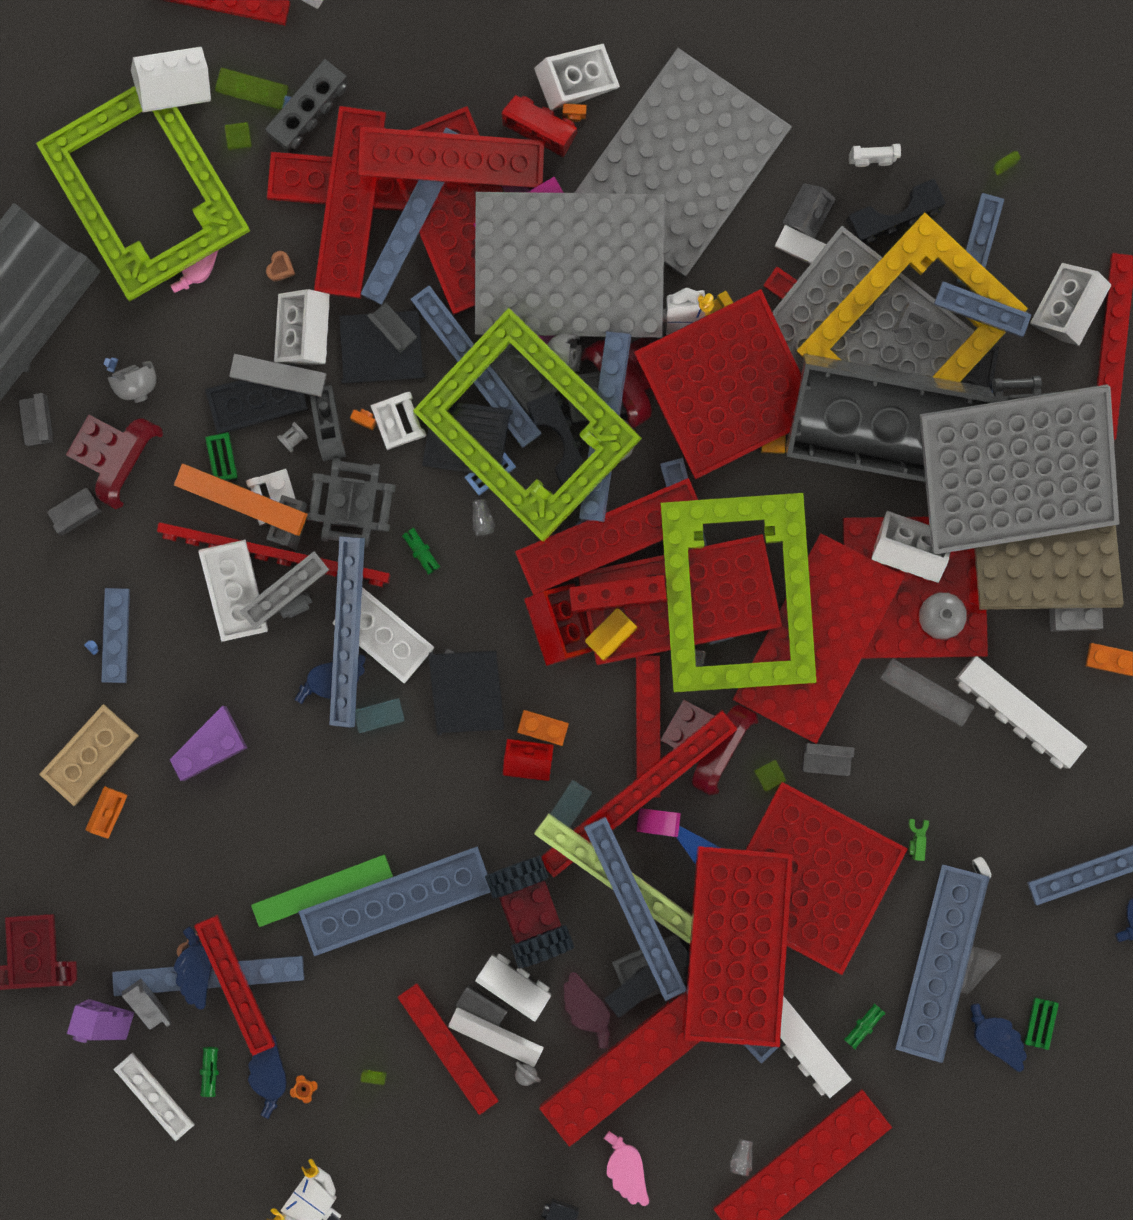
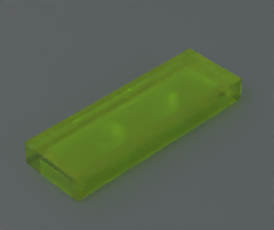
[215,68,289,110]

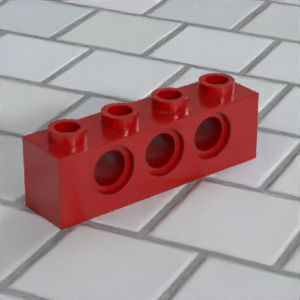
[569,575,667,613]

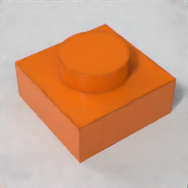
[563,104,586,122]
[350,409,377,431]

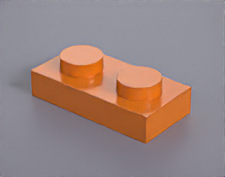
[1085,643,1133,676]
[517,710,569,746]
[85,786,128,839]

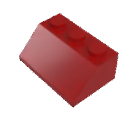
[502,95,577,158]
[524,583,594,666]

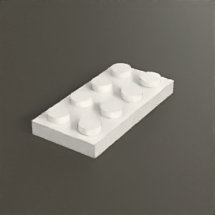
[199,540,268,641]
[332,587,435,684]

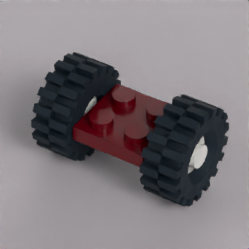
[485,855,575,969]

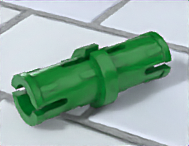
[402,528,440,575]
[844,1003,886,1050]
[200,1047,219,1097]

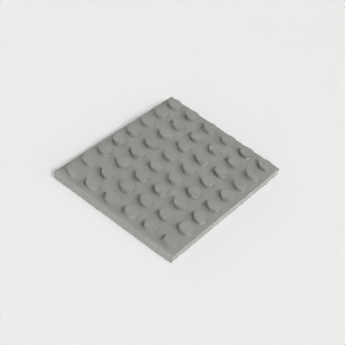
[575,48,792,278]
[475,192,665,337]
[772,226,974,377]
[920,385,1119,555]

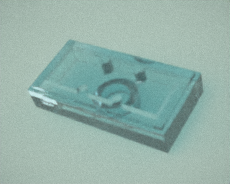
[355,698,405,733]
[550,780,592,828]

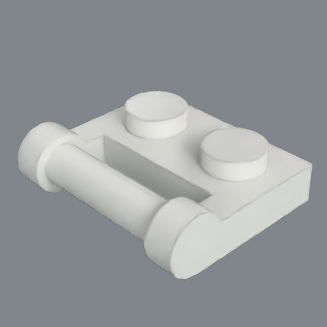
[849,144,901,167]
[370,392,427,450]
[246,469,296,526]

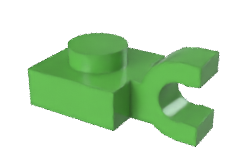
[908,819,929,861]

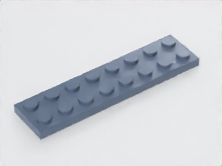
[298,846,490,956]
[896,864,990,1063]

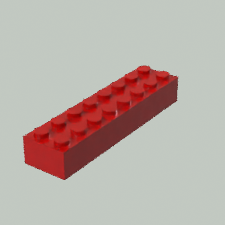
[539,987,700,1147]

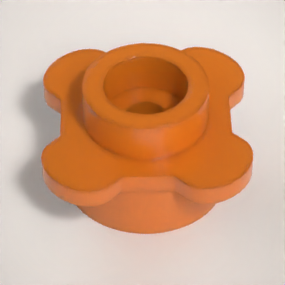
[290,1075,318,1103]

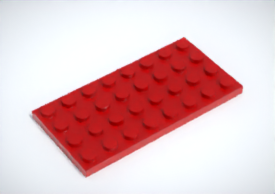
[397,106,503,315]
[733,533,905,744]
[579,534,782,665]
[683,846,793,1047]

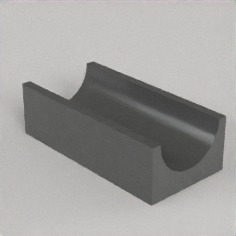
[0,203,101,401]
[785,354,995,482]

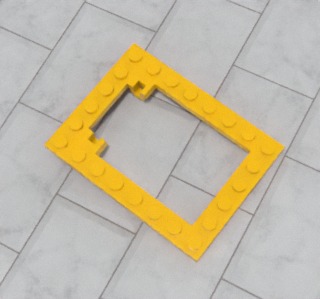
[796,213,1028,382]

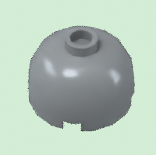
[547,334,582,371]
[107,361,157,403]
[919,592,967,639]

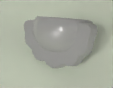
[515,1061,541,1086]

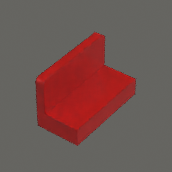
[503,739,554,781]

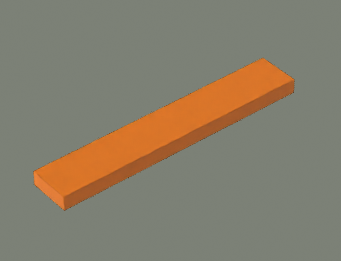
[174,463,308,536]

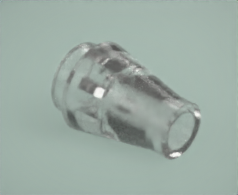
[472,499,495,536]
[729,1139,753,1177]

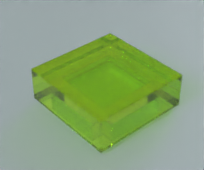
[225,122,252,150]
[993,151,1021,175]
[754,760,786,792]
[360,1070,387,1085]

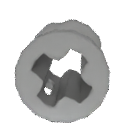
[277,422,308,452]

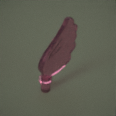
[563,972,610,1048]

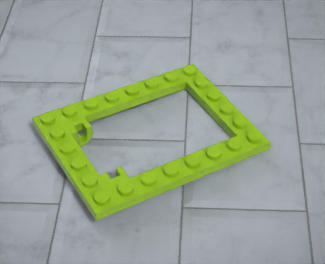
[36,86,250,302]
[413,308,642,541]
[661,493,816,692]

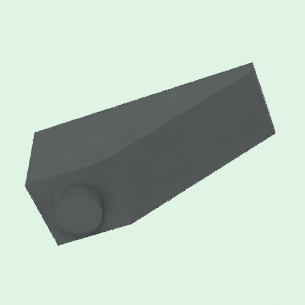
[310,385,346,461]

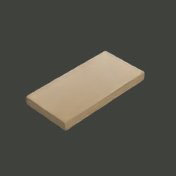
[39,704,139,806]

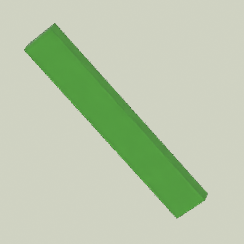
[251,855,393,927]

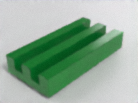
[205,432,238,481]
[1024,997,1059,1050]

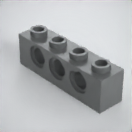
[265,59,348,153]

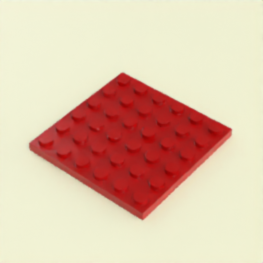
[633,289,801,479]
[843,517,988,659]
[746,782,908,975]

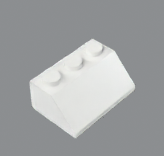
[131,47,211,112]
[1030,263,1111,346]
[274,289,330,365]
[872,511,950,583]
[475,953,551,1022]

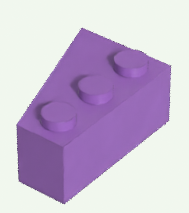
[170,706,247,781]
[67,999,134,1043]

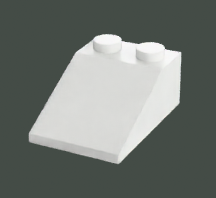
[534,44,620,111]

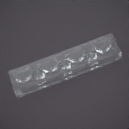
[880,659,974,727]

